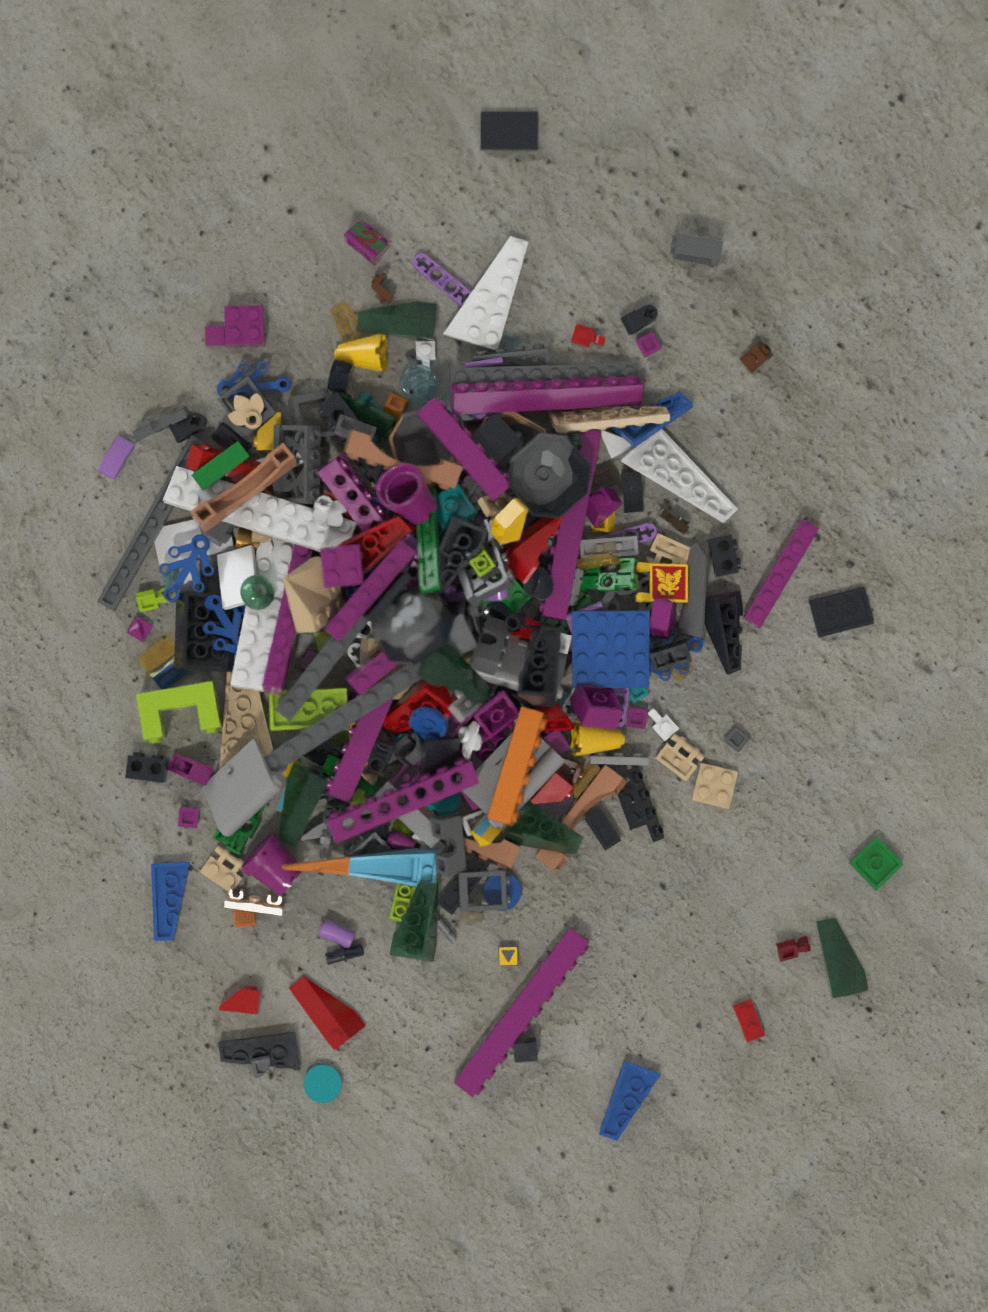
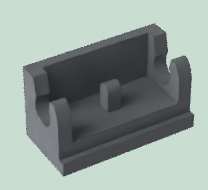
[333,414,377,442]

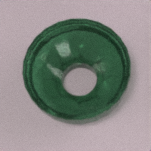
[240,575,275,610]

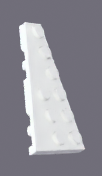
[442,236,528,351]
[621,429,738,523]

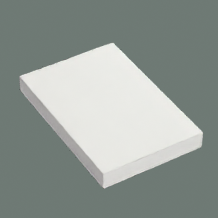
[217,545,260,610]

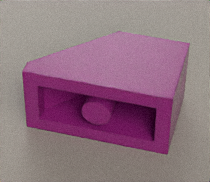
[586,486,623,528]
[167,752,213,786]

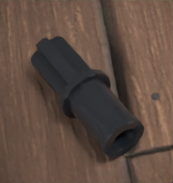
[325,945,364,965]

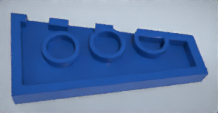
[611,392,693,448]
[151,862,190,941]
[599,1061,661,1141]

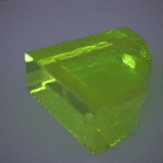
[392,819,412,836]

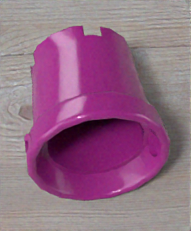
[377,463,437,524]
[240,832,302,896]

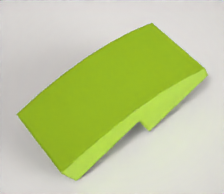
[469,546,496,578]
[389,883,416,924]

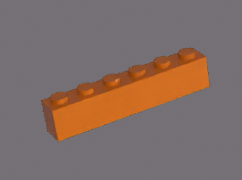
[487,707,547,826]

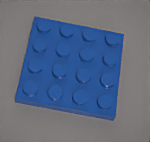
[572,610,650,688]

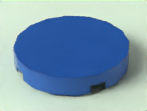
[409,707,448,739]
[483,873,521,911]

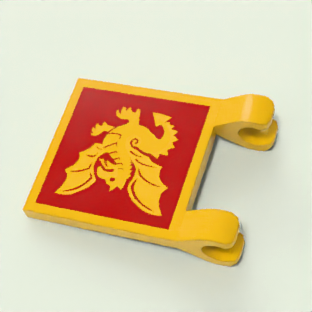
[636,562,688,603]

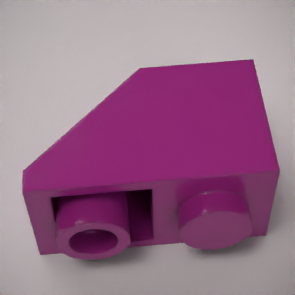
[649,598,676,640]

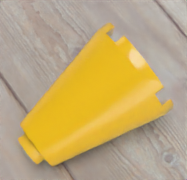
[334,334,389,372]
[570,718,625,756]

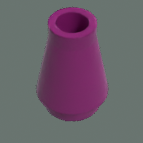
[388,831,418,850]

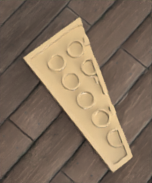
[546,406,670,434]
[219,672,274,770]

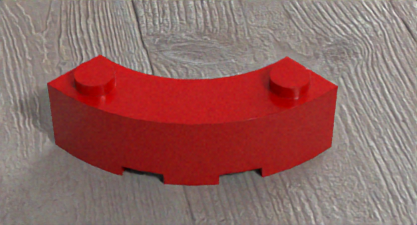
[186,443,263,492]

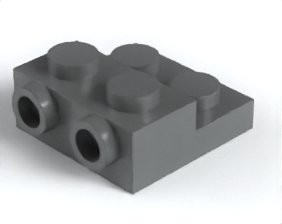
[343,832,393,884]

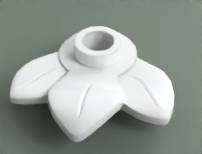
[313,496,347,526]
[458,721,482,760]

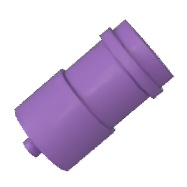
[318,919,356,948]

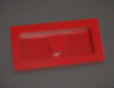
[733,999,765,1042]

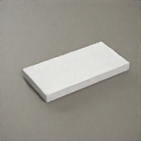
[154,520,235,565]

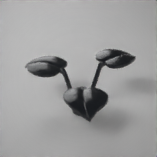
[481,567,561,646]

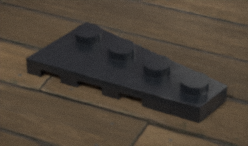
[218,1031,300,1071]

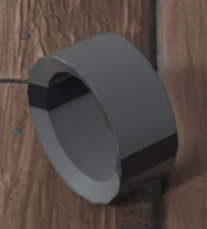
[394,733,423,766]

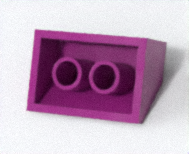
[459,723,515,771]

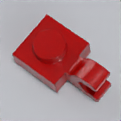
[571,323,606,348]

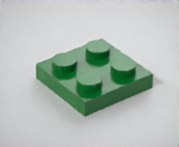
[849,836,904,891]

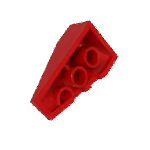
[502,514,565,584]
[338,516,412,575]
[382,672,453,734]
[289,976,366,1051]

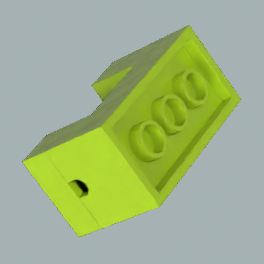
[136,681,223,744]
[269,688,349,731]

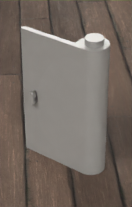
[467,627,568,700]
[462,731,566,828]
[202,738,286,836]

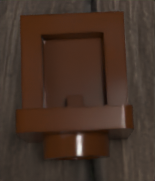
[371,273,394,304]
[740,341,773,373]
[558,756,584,784]

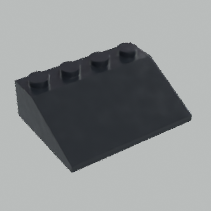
[174,591,238,672]

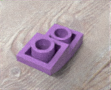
[98,436,135,480]

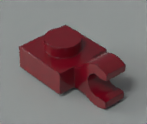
[776,936,811,962]

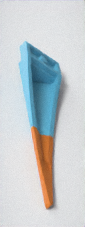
[282,848,439,887]

